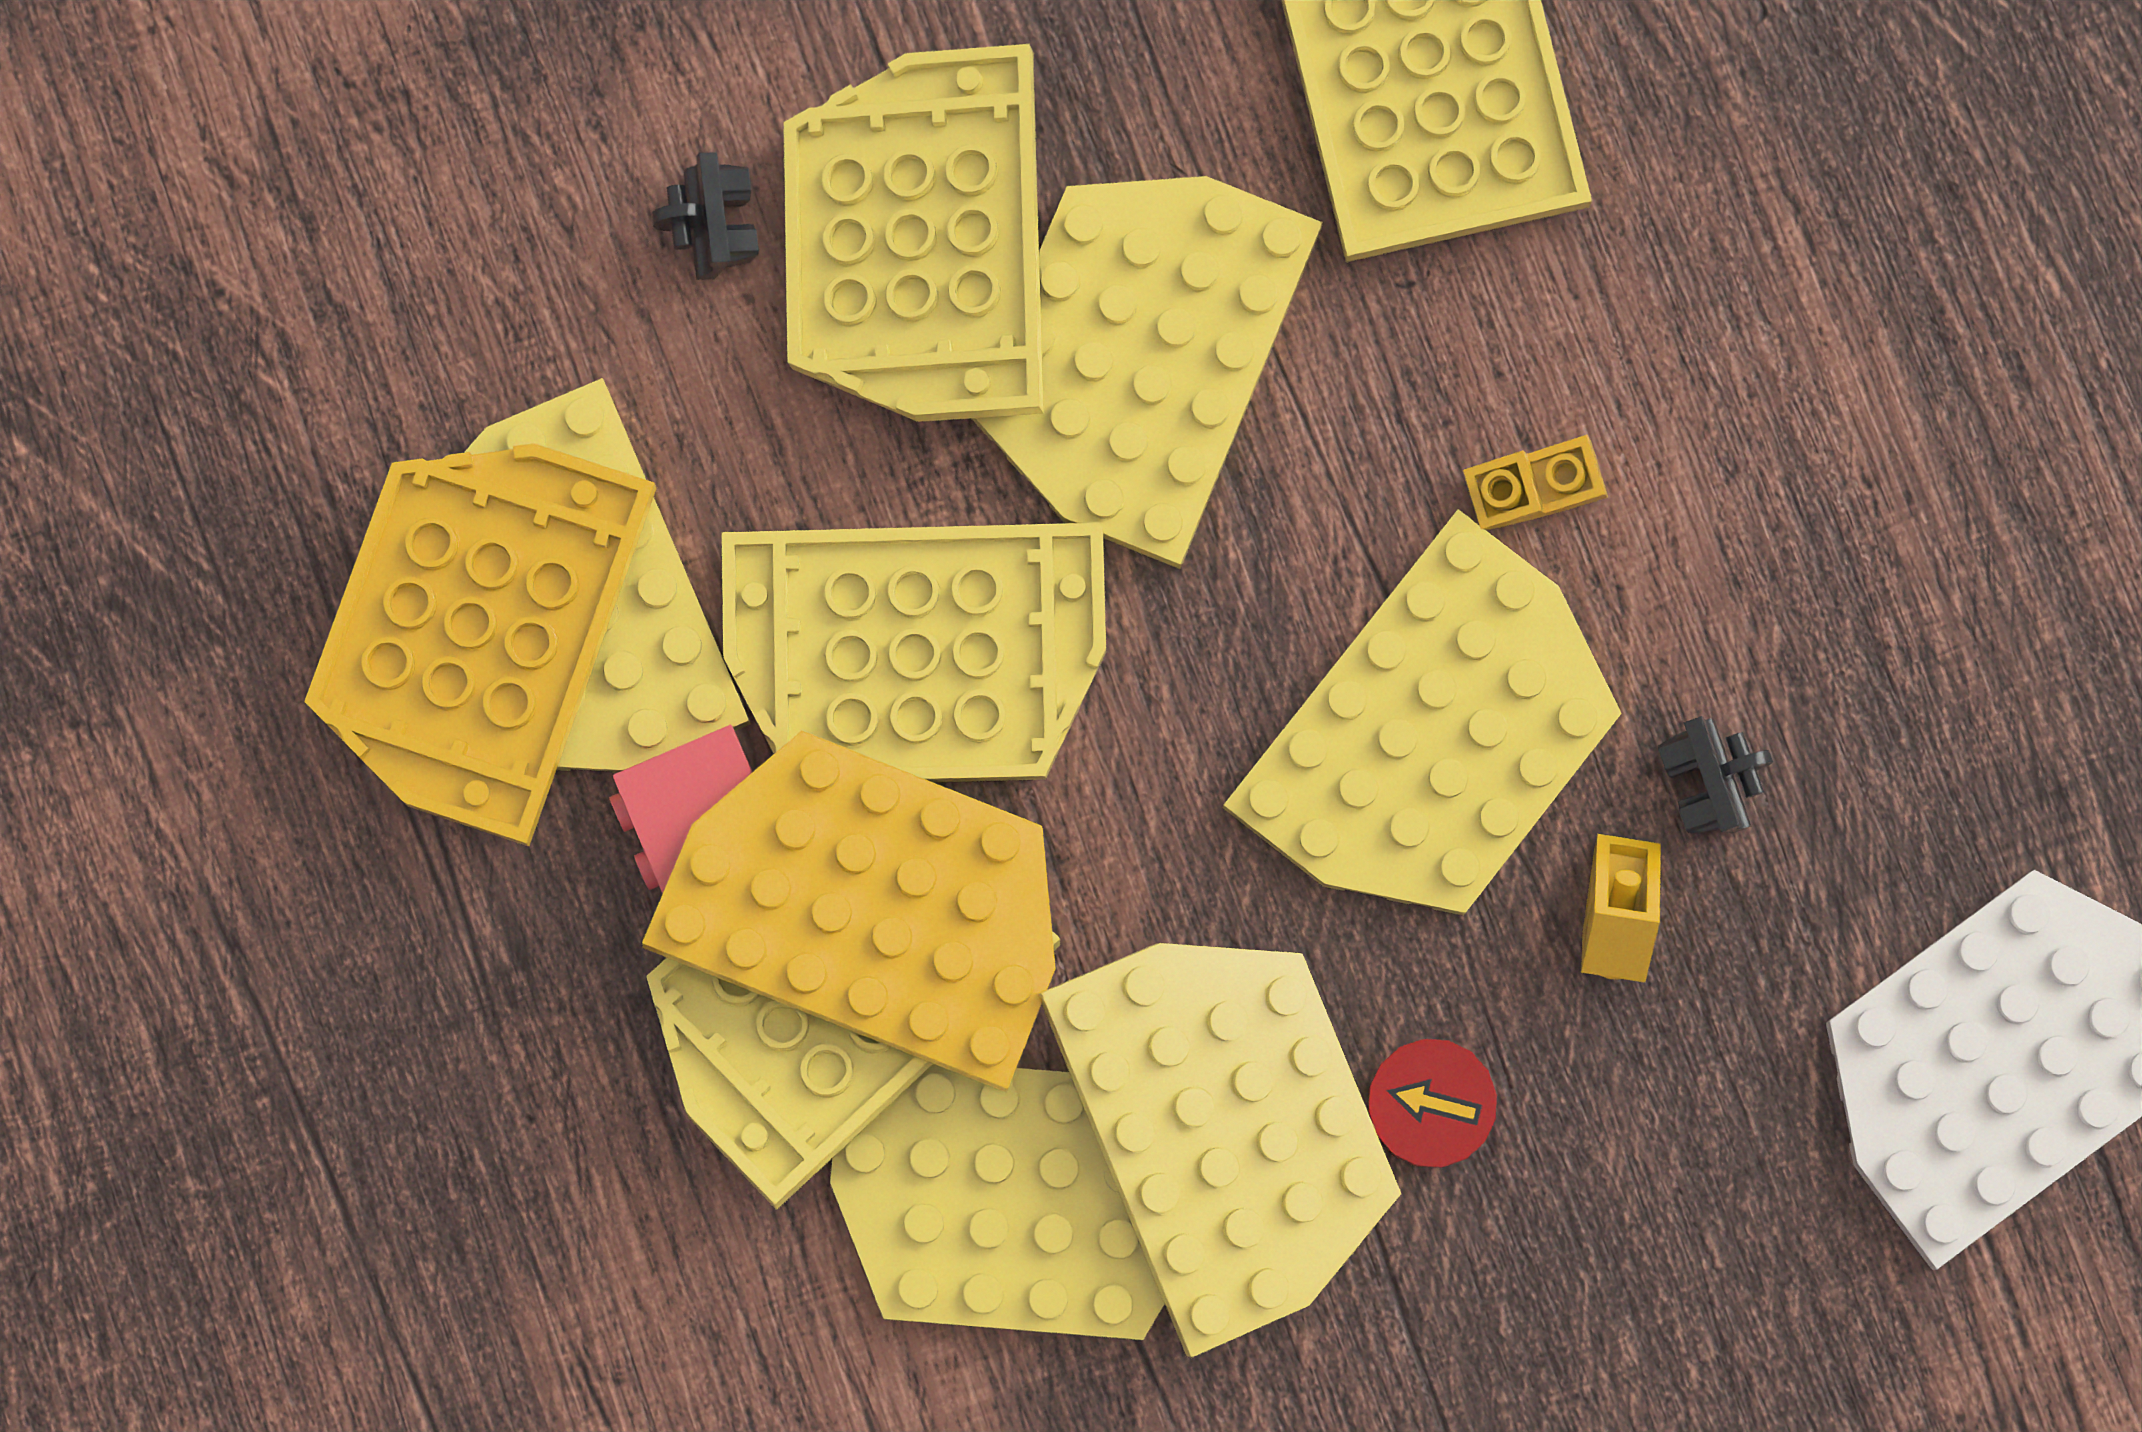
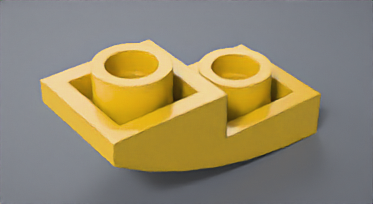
[1463,435,1608,530]

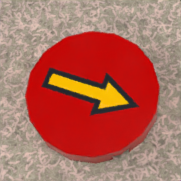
[1368,1039,1497,1168]

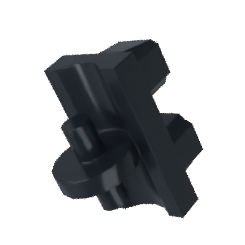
[652,152,759,280]
[1658,716,1773,834]

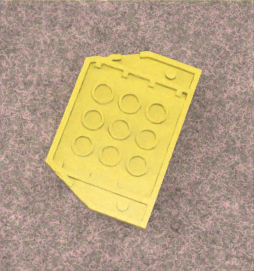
[784,44,1043,422]
[971,176,1323,569]
[464,378,751,773]
[1223,509,1622,916]
[722,523,1106,782]
[646,931,1060,1210]
[1039,943,1401,1358]
[830,1064,1165,1340]

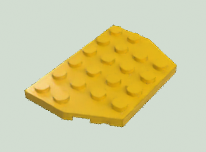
[304,443,657,847]
[642,730,1056,1092]

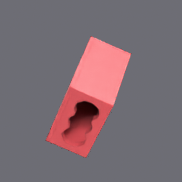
[609,724,753,893]

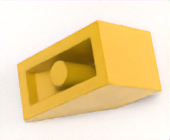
[1581,834,1661,983]

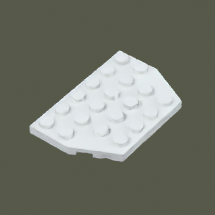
[1826,870,2142,1270]

